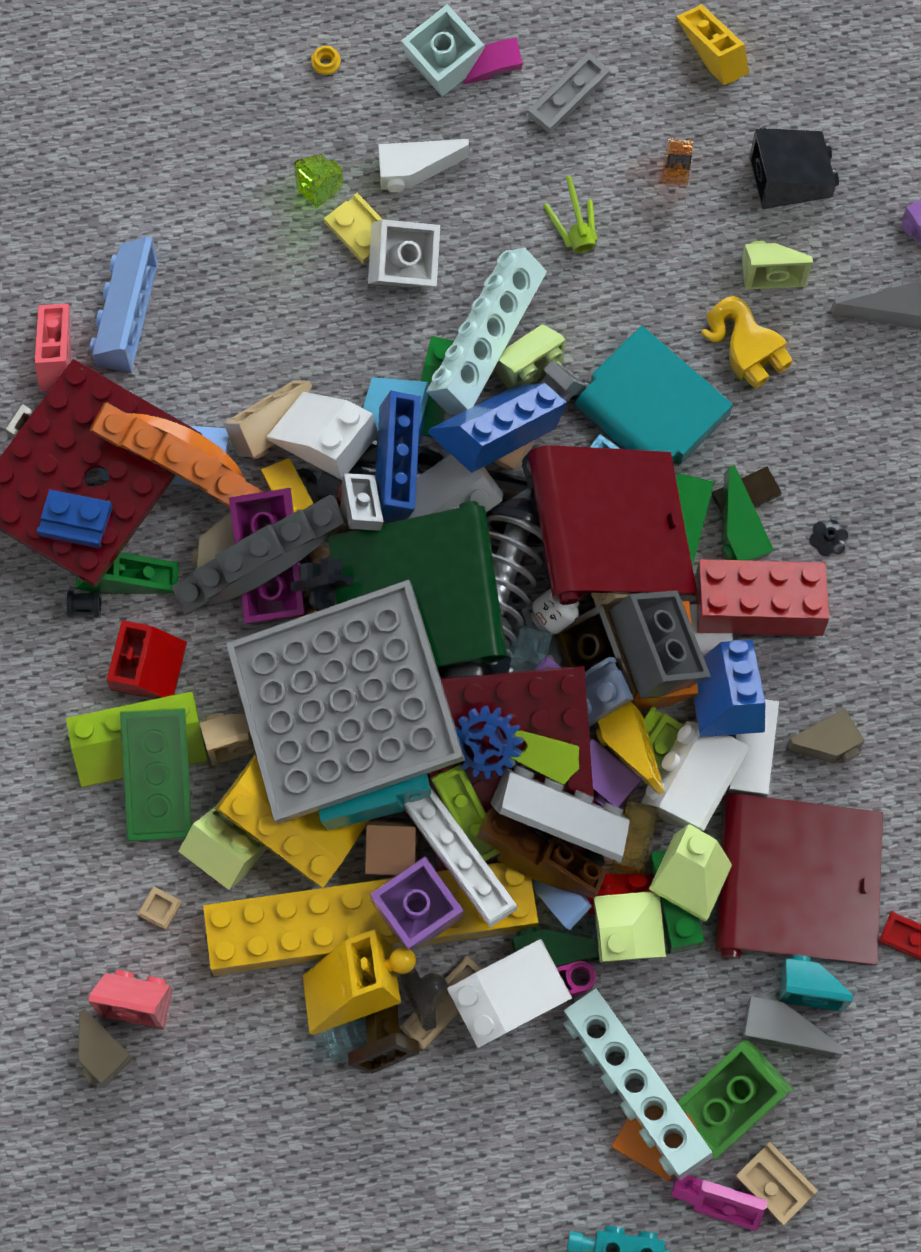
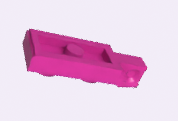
[671,1175,768,1231]

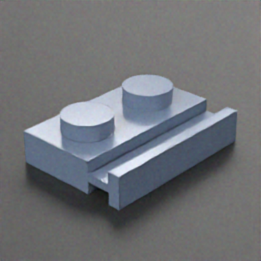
[585,657,633,727]

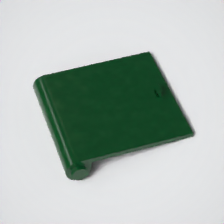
[328,501,507,668]

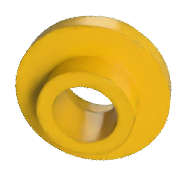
[311,46,341,75]

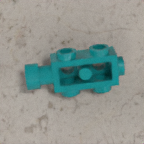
[566,1225,670,1252]

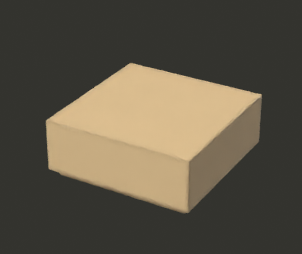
[137,886,183,931]

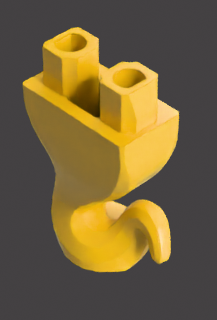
[701,296,793,389]

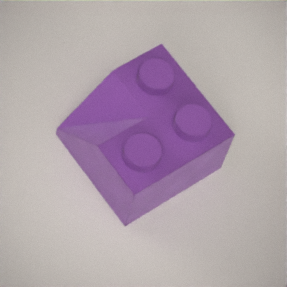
[370,857,463,950]

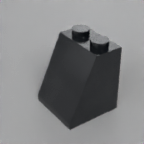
[749,128,839,210]

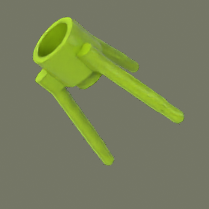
[543,175,598,253]

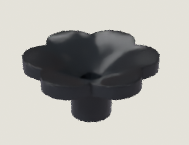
[810,519,849,556]

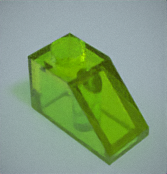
[294,154,343,209]

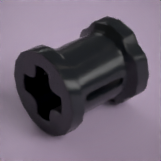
[67,590,102,618]

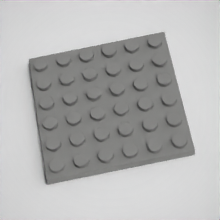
[226,580,465,824]

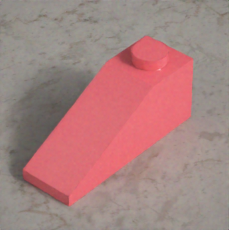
[35,304,71,392]

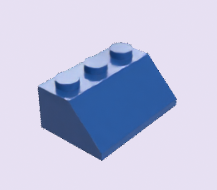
[693,640,766,737]

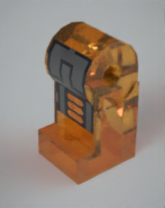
[661,136,693,185]

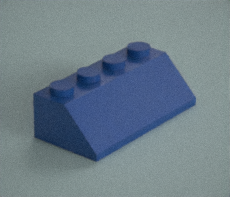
[428,383,567,473]

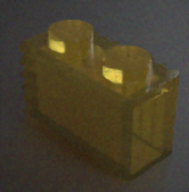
[610,801,659,875]

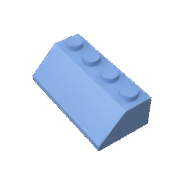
[89,237,158,373]

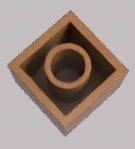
[365,818,420,875]

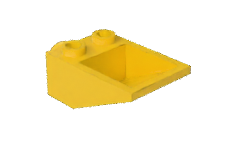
[303,929,416,1035]

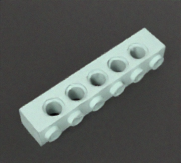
[426,247,547,415]
[563,988,713,1181]

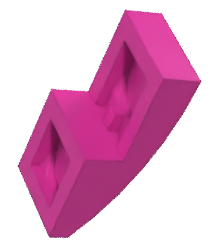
[463,37,523,84]

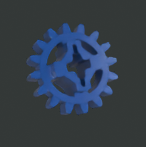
[455,706,524,779]

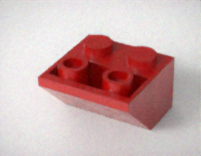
[107,620,187,699]

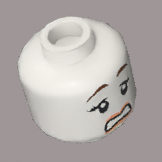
[531,588,579,634]

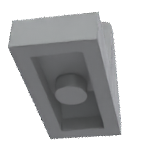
[340,473,383,531]

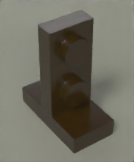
[348,1004,419,1074]

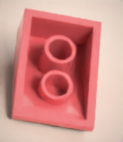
[88,970,173,1029]

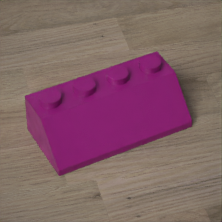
[229,488,306,625]

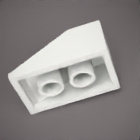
[267,392,378,480]
[447,939,572,1048]

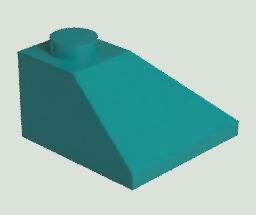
[779,955,853,1012]

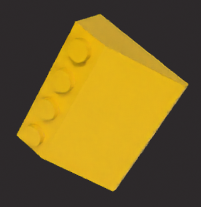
[215,754,369,888]

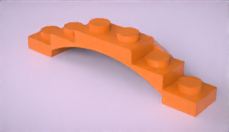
[89,402,264,510]

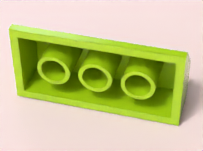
[66,691,208,788]

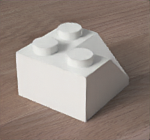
[368,219,440,287]

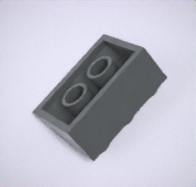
[608,591,711,698]

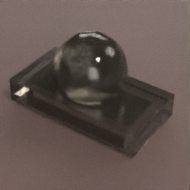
[400,967,448,1031]

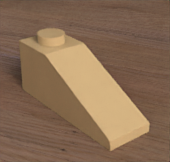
[223,380,312,459]

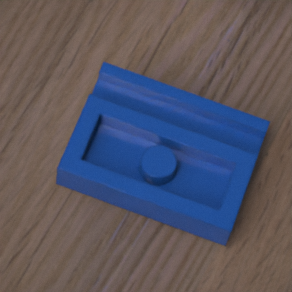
[37,489,113,549]

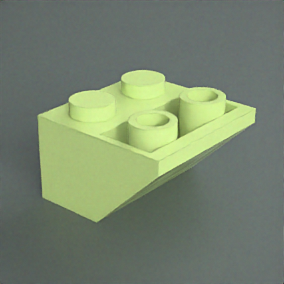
[493,324,566,389]
[178,807,267,890]

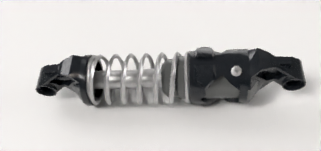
[427,453,544,780]

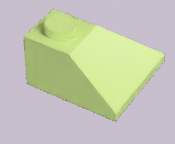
[742,241,813,290]
[649,824,732,921]
[593,891,666,963]

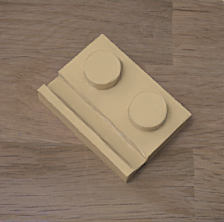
[735,1142,818,1226]

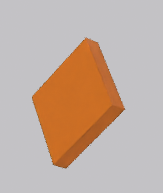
[611,1106,699,1182]

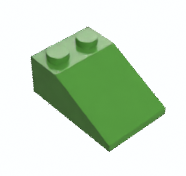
[677,1039,794,1160]

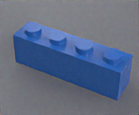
[375,390,421,523]

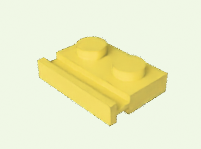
[324,193,382,264]

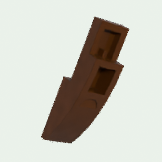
[476,807,607,898]

